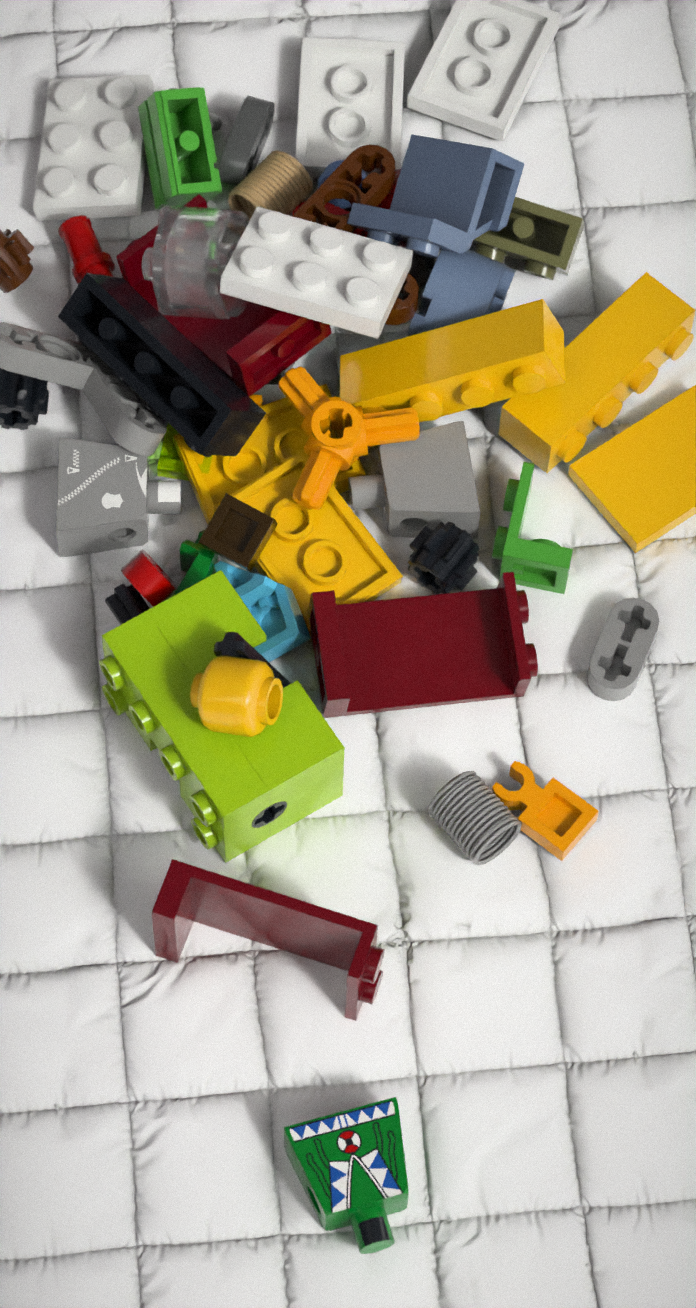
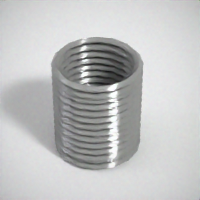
[428,771,522,865]

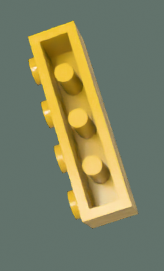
[498,272,695,473]
[340,299,565,423]

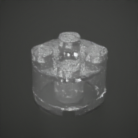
[142,205,250,320]

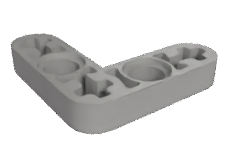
[0,322,167,456]

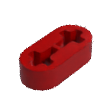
[121,549,177,607]

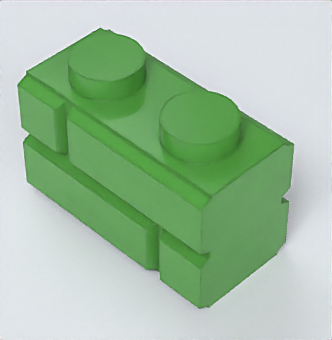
[138,87,222,210]

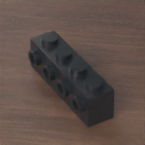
[58,273,266,457]

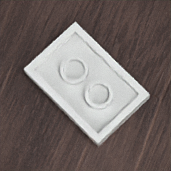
[407,0,561,142]
[295,37,405,179]
[33,74,155,221]
[220,206,413,339]

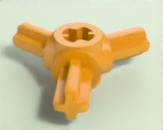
[278,366,420,510]

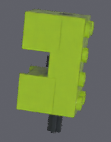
[99,570,345,863]

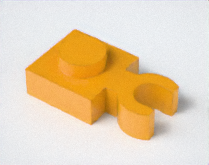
[492,761,599,861]

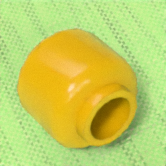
[190,656,283,737]

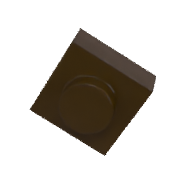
[199,493,278,572]

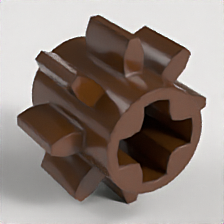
[0,228,34,293]

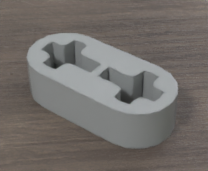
[587,597,659,702]

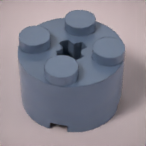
[406,250,516,337]

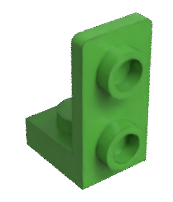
[492,462,573,594]

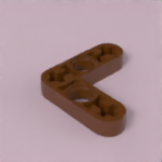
[293,145,418,325]

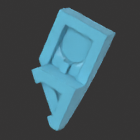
[214,561,311,662]

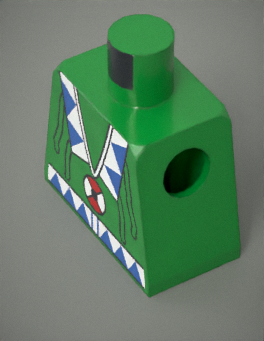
[284,1097,409,1254]

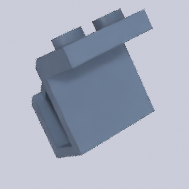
[347,134,525,258]

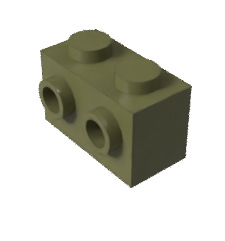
[472,197,584,280]

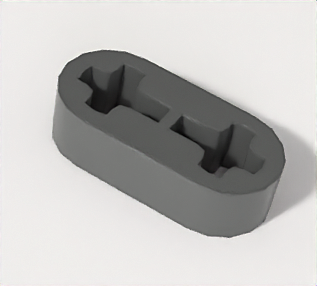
[219,95,275,186]

